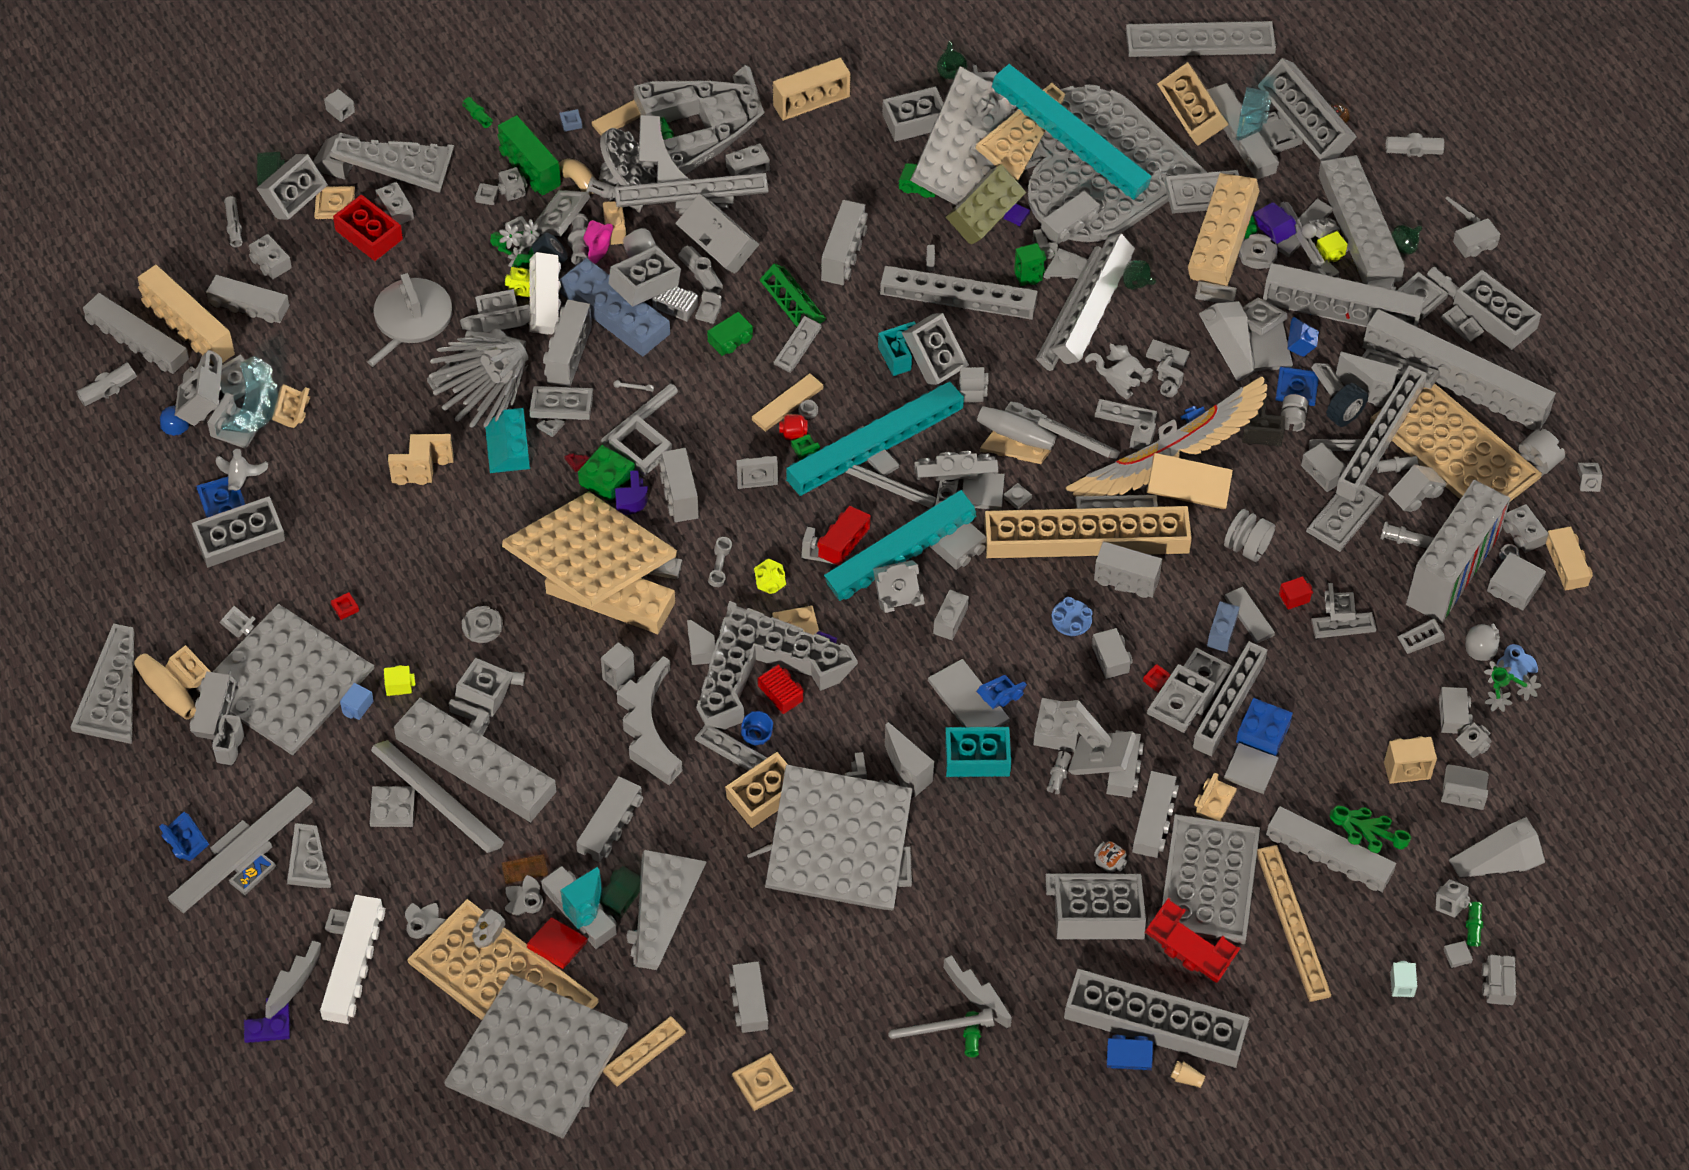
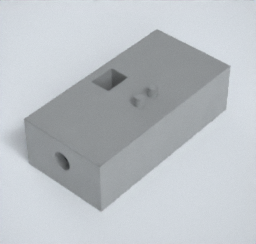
[675,194,759,274]

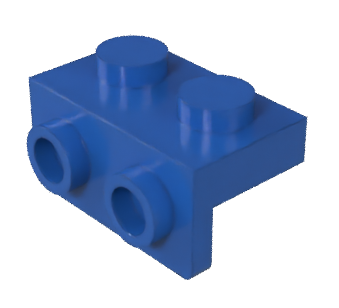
[976,675,1027,709]
[159,812,209,861]

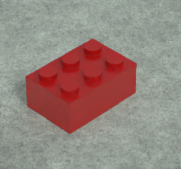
[333,194,403,261]

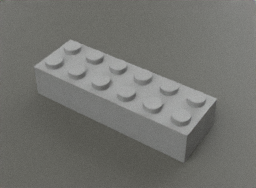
[1257,58,1357,161]

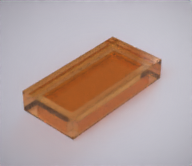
[501,854,548,884]

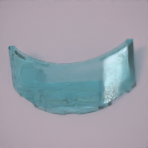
[221,356,278,433]

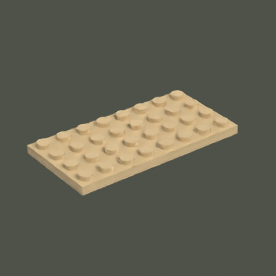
[1370,383,1542,502]
[408,899,599,1020]

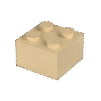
[1384,736,1437,784]

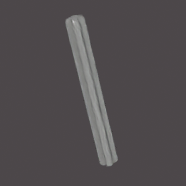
[1279,202,1325,268]
[601,384,678,448]
[846,465,937,508]

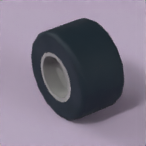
[531,233,568,265]

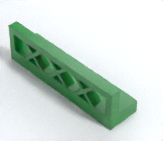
[760,263,826,327]

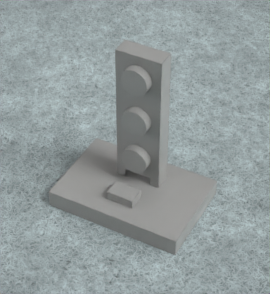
[1059,700,1137,775]

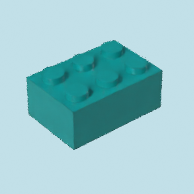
[945,727,1011,777]

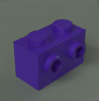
[1254,202,1296,244]

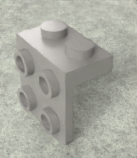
[1441,765,1488,810]

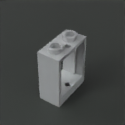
[609,415,672,477]

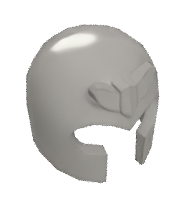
[623,228,656,258]
[1465,624,1500,661]

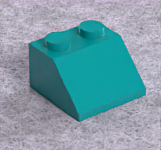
[561,867,602,929]

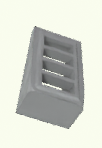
[1397,618,1445,654]

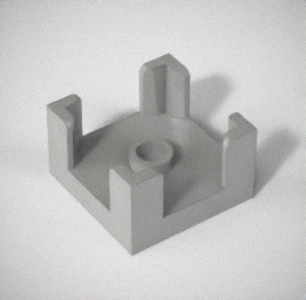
[873,560,925,613]

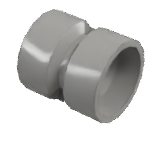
[1279,394,1308,432]

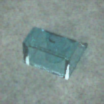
[1236,87,1271,141]

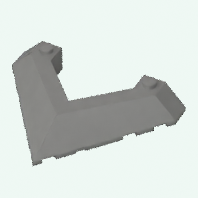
[696,601,858,729]

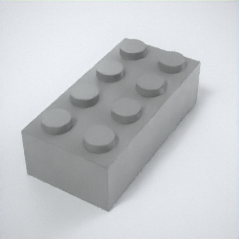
[821,200,868,286]
[1453,270,1541,350]
[543,299,592,387]
[192,496,285,568]

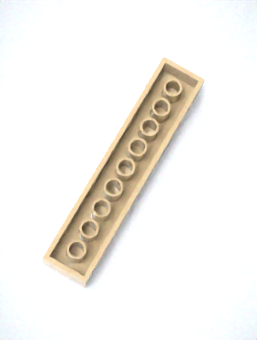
[984,506,1191,558]

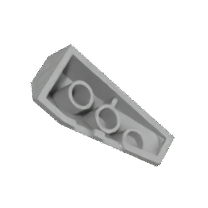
[1199,301,1255,381]
[1449,817,1545,878]

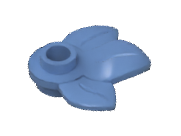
[1497,644,1538,681]

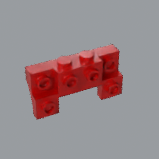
[1144,898,1240,983]

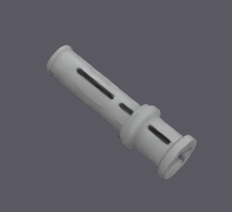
[1380,522,1434,549]

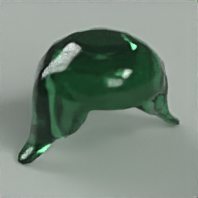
[937,41,968,80]
[1391,225,1422,255]
[1123,260,1156,290]

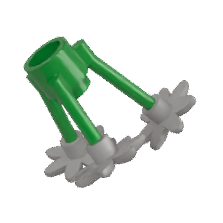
[490,220,540,267]
[1484,660,1541,712]

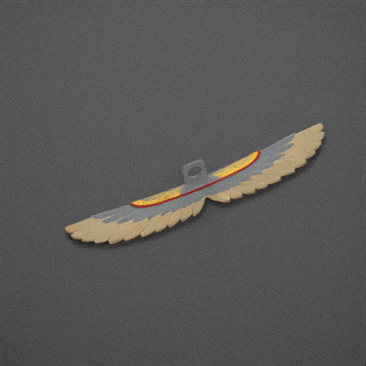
[1066,377,1267,496]

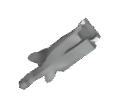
[1085,344,1153,400]

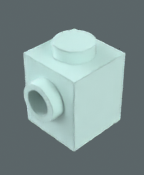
[1390,961,1417,997]

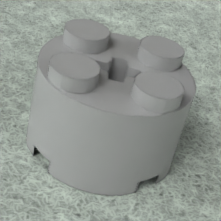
[1519,429,1565,477]

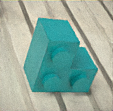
[878,321,916,376]

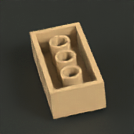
[773,58,850,120]
[1157,63,1229,146]

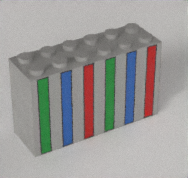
[1406,480,1510,623]

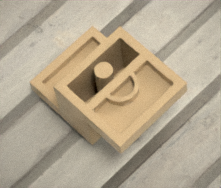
[388,434,454,485]

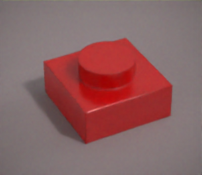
[331,592,359,620]
[1143,664,1171,693]

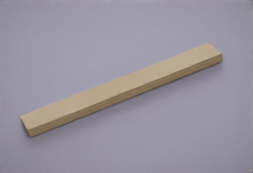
[1257,845,1331,1002]

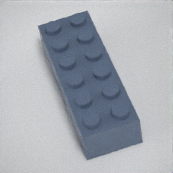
[559,258,670,357]

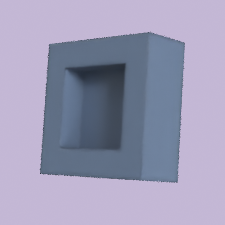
[560,109,582,132]

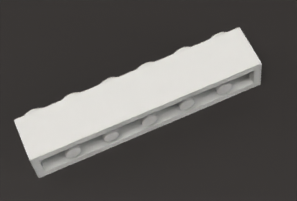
[320,895,385,1024]

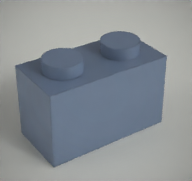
[1207,602,1240,652]

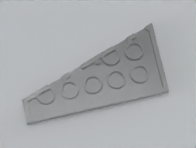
[330,138,454,193]
[71,623,134,744]
[635,850,707,970]

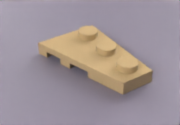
[980,431,1051,464]

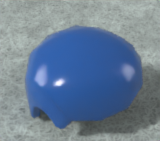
[160,405,189,436]
[741,711,773,745]

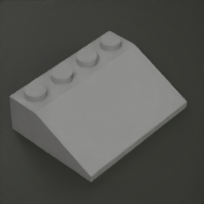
[1054,874,1146,939]

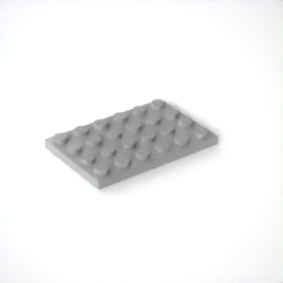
[1162,814,1260,944]

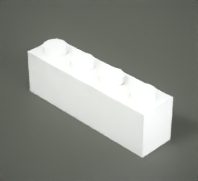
[530,252,561,334]

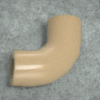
[559,159,598,195]

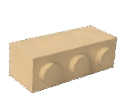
[1546,527,1593,590]

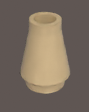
[1170,1061,1205,1088]

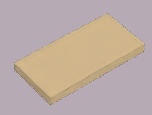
[1147,453,1233,509]

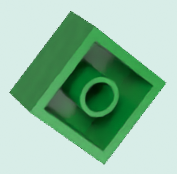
[578,445,635,503]

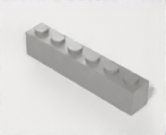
[1207,83,1279,179]
[83,293,189,374]
[1193,641,1268,757]
[1266,806,1396,892]

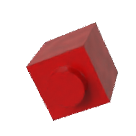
[1279,576,1313,610]

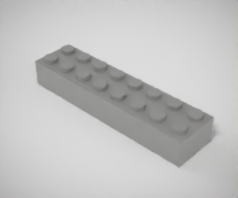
[1318,155,1405,285]
[1263,263,1424,327]
[394,698,556,823]
[1064,969,1249,1068]

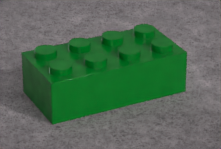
[497,115,561,196]

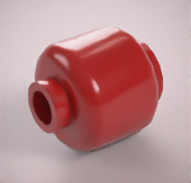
[779,414,808,440]

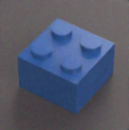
[1236,698,1293,756]

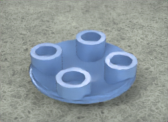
[1051,597,1092,636]

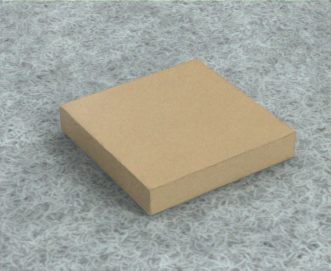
[315,186,355,219]
[732,1053,793,1111]

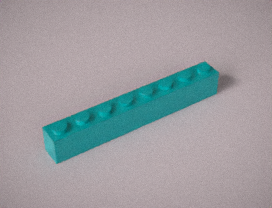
[824,490,977,601]

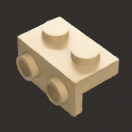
[272,384,310,428]

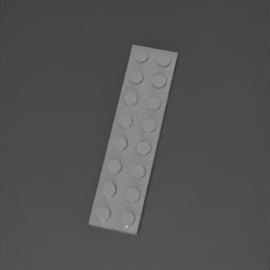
[1126,21,1276,57]

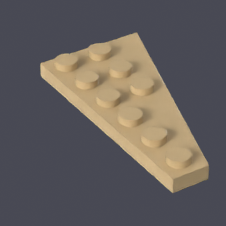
[975,83,1065,182]

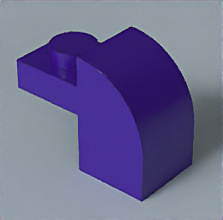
[615,470,648,515]

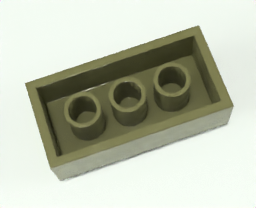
[946,164,1026,245]

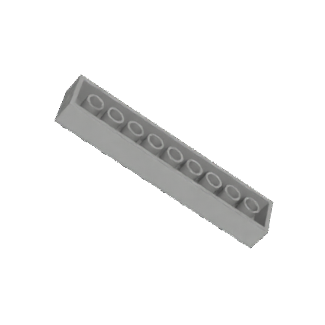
[1363,309,1556,431]

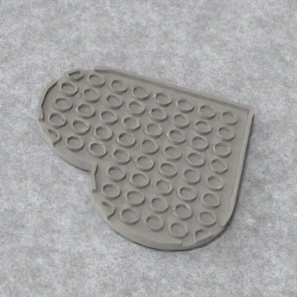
[1028,85,1207,242]

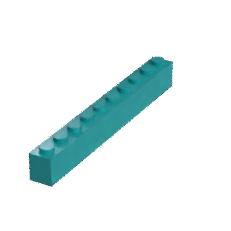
[992,64,1152,200]
[786,382,964,496]

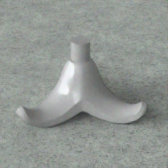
[215,449,268,491]

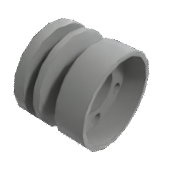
[1224,509,1275,562]

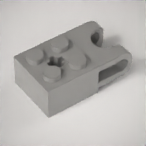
[175,350,222,426]

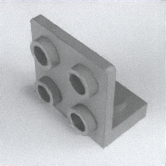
[207,393,264,449]

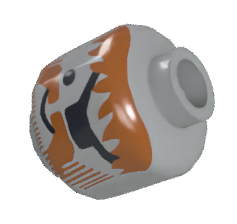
[1094,841,1127,873]

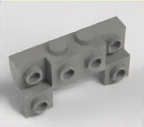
[914,451,998,481]

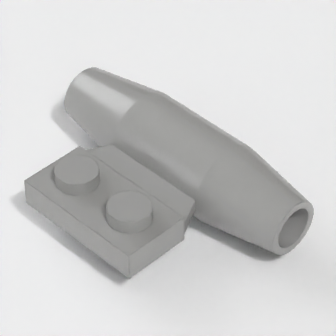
[977,401,1057,450]

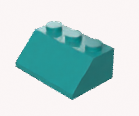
[485,408,530,473]

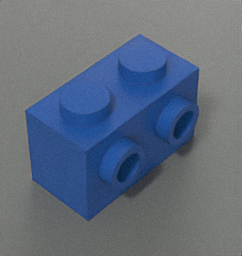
[1107,1035,1153,1070]

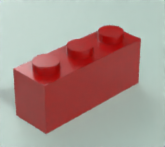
[817,506,871,566]

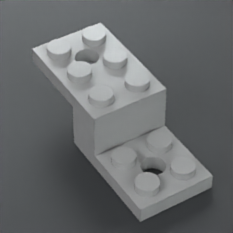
[1147,648,1233,733]

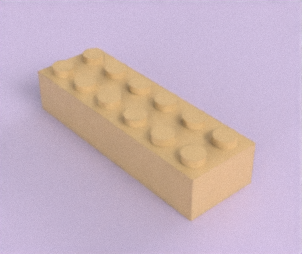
[1188,173,1259,286]
[138,265,235,365]
[545,578,675,634]

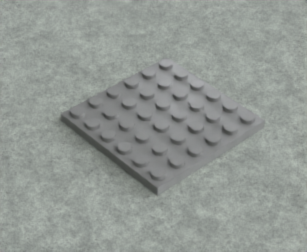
[196,604,374,755]
[765,765,912,911]
[444,974,628,1138]

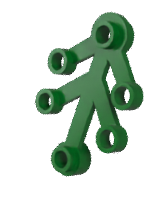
[1329,806,1411,853]

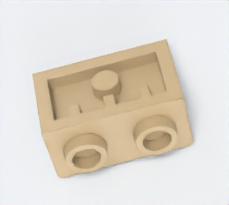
[1194,773,1237,821]

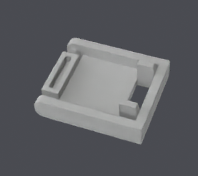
[1252,111,1303,154]

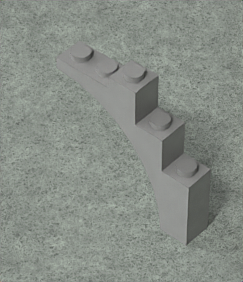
[638,115,733,215]
[617,656,682,785]

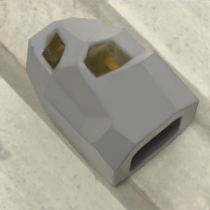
[472,909,505,948]

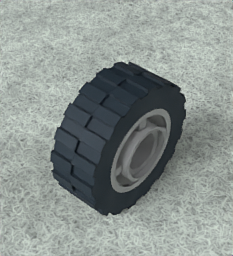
[1326,383,1369,427]

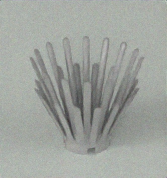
[429,335,528,428]

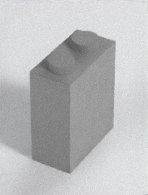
[929,523,986,570]

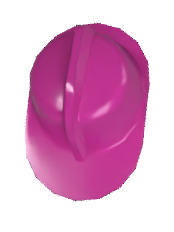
[583,220,613,264]

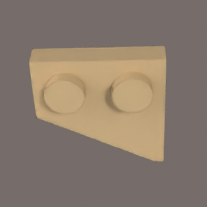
[772,606,819,635]

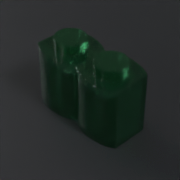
[599,866,641,918]

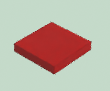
[526,917,588,969]

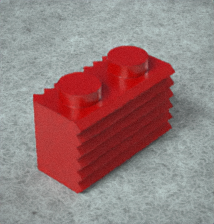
[758,664,804,714]

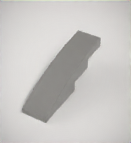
[266,941,321,1019]
[944,956,1012,1028]

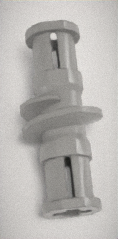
[586,176,643,213]
[567,214,589,265]

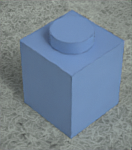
[340,683,374,720]

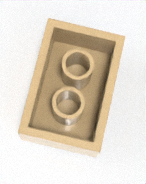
[725,752,788,828]

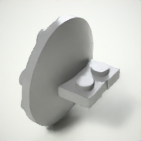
[598,128,657,189]
[374,273,452,343]

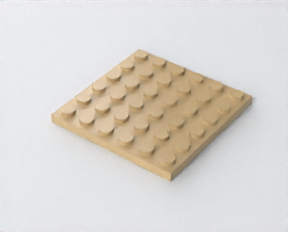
[502,491,677,608]

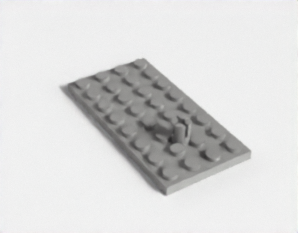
[910,67,1019,205]

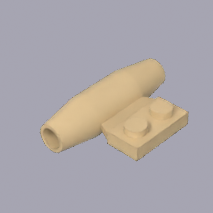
[134,645,211,720]

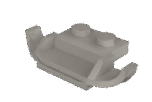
[460,289,530,333]

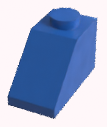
[1287,317,1319,356]

